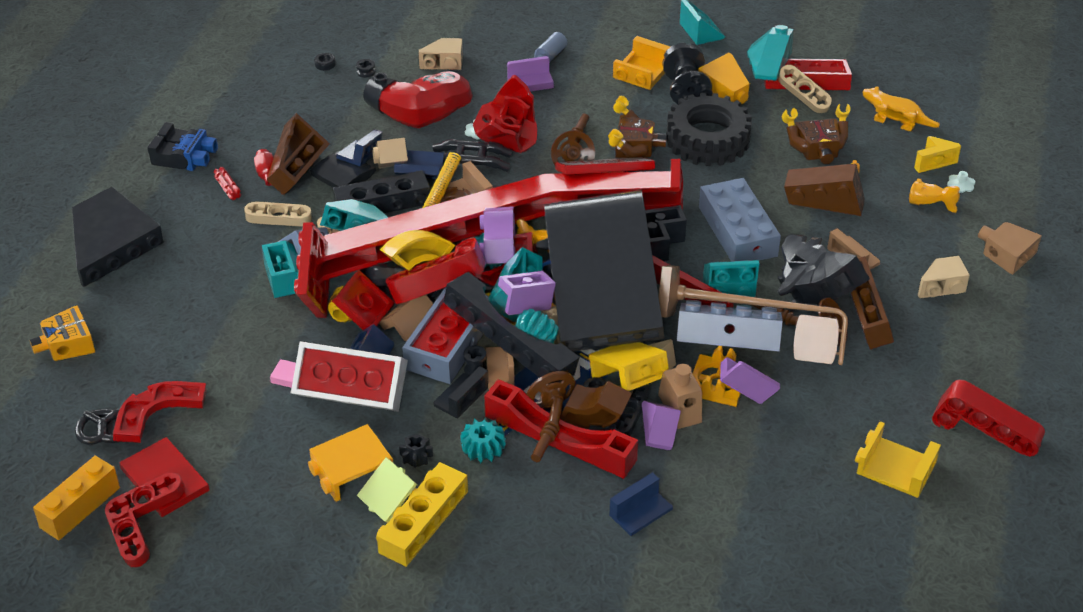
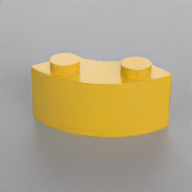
[380,230,455,270]

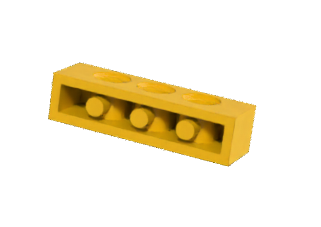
[376,462,468,567]

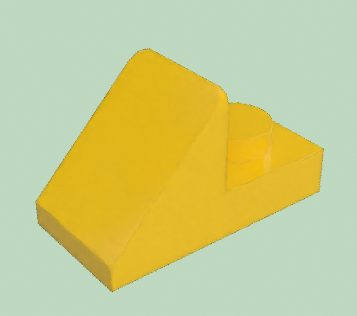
[914,136,961,173]

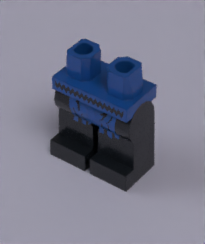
[147,122,218,171]

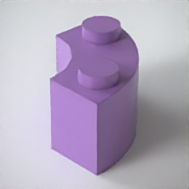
[480,207,515,264]

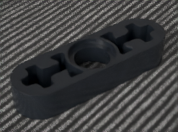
[608,384,649,436]

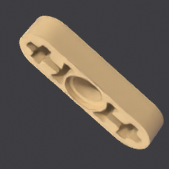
[778,65,832,113]
[244,202,312,226]

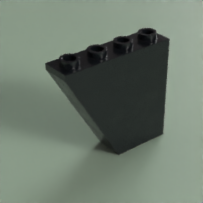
[72,186,164,287]

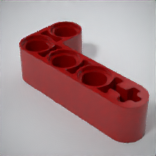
[386,238,485,304]
[932,380,1045,457]

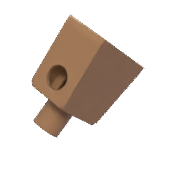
[978,222,1041,275]
[658,364,702,429]

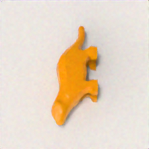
[863,86,940,131]

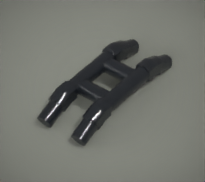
[433,139,513,172]

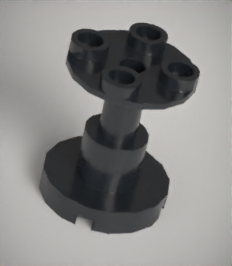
[662,43,713,105]

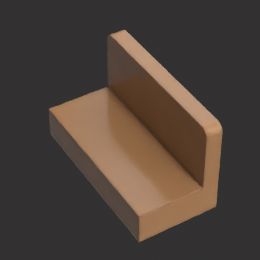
[448,161,493,194]
[827,228,880,269]
[379,295,433,341]
[486,347,514,390]

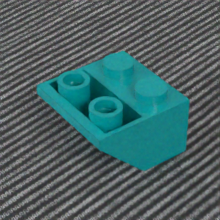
[262,240,299,298]
[703,260,760,297]

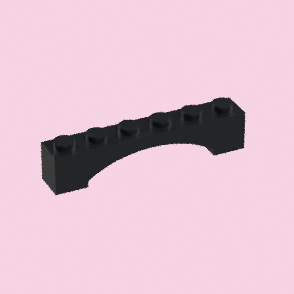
[443,272,580,385]

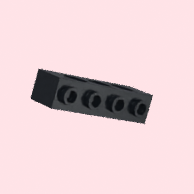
[333,170,430,213]

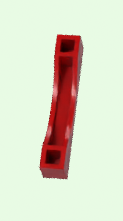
[484,379,638,479]

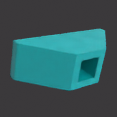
[320,199,388,231]

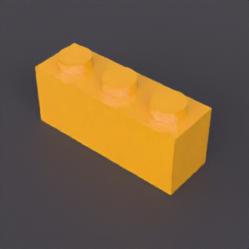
[33,455,120,540]

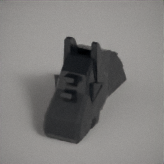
[777,234,870,312]

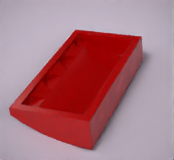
[764,59,852,90]

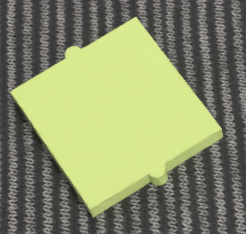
[357,458,417,523]

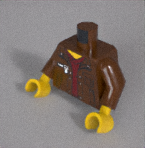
[608,96,667,158]
[782,104,851,164]

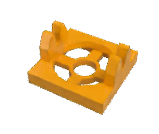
[692,346,741,407]

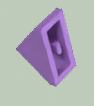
[642,401,681,450]

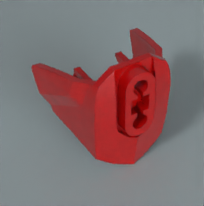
[473,75,537,153]

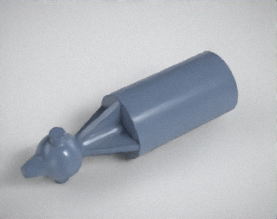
[534,32,567,63]

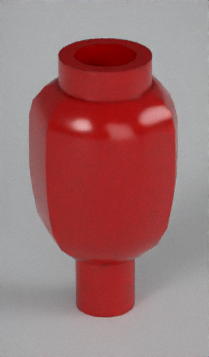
[254,149,274,186]

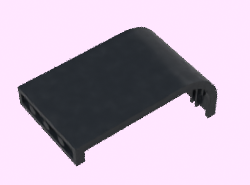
[544,190,664,352]

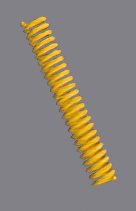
[423,152,461,208]

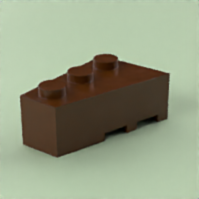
[267,113,330,195]
[784,164,865,216]

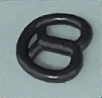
[75,409,120,445]

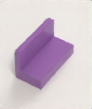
[507,56,554,91]
[498,271,556,315]
[720,357,780,404]

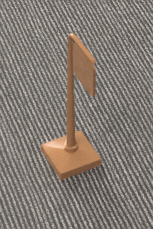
[659,265,848,365]

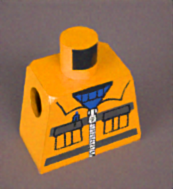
[29,306,95,361]

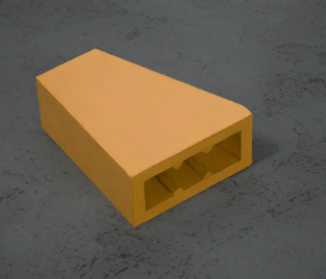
[698,53,749,104]

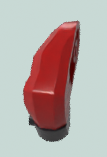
[363,71,473,128]

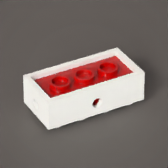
[291,341,408,411]

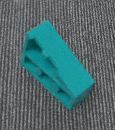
[488,247,542,322]

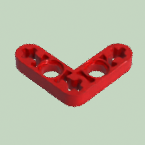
[105,472,185,567]

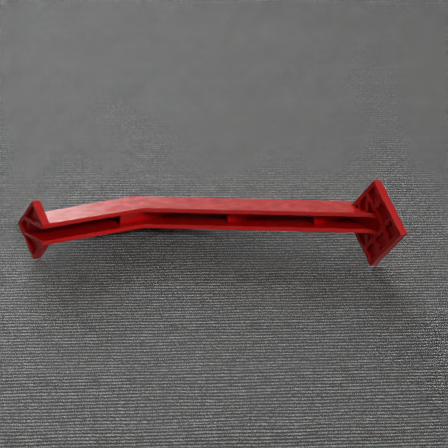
[294,159,683,318]

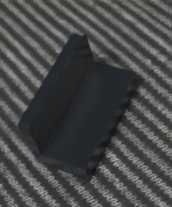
[433,366,488,419]

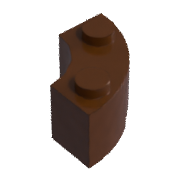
[560,381,632,429]

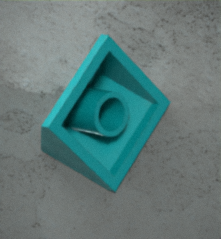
[680,0,725,45]

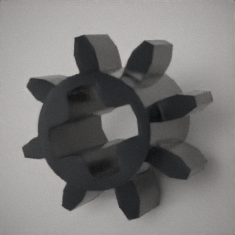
[399,434,433,468]

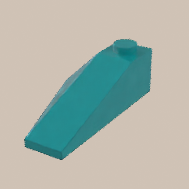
[747,25,794,81]

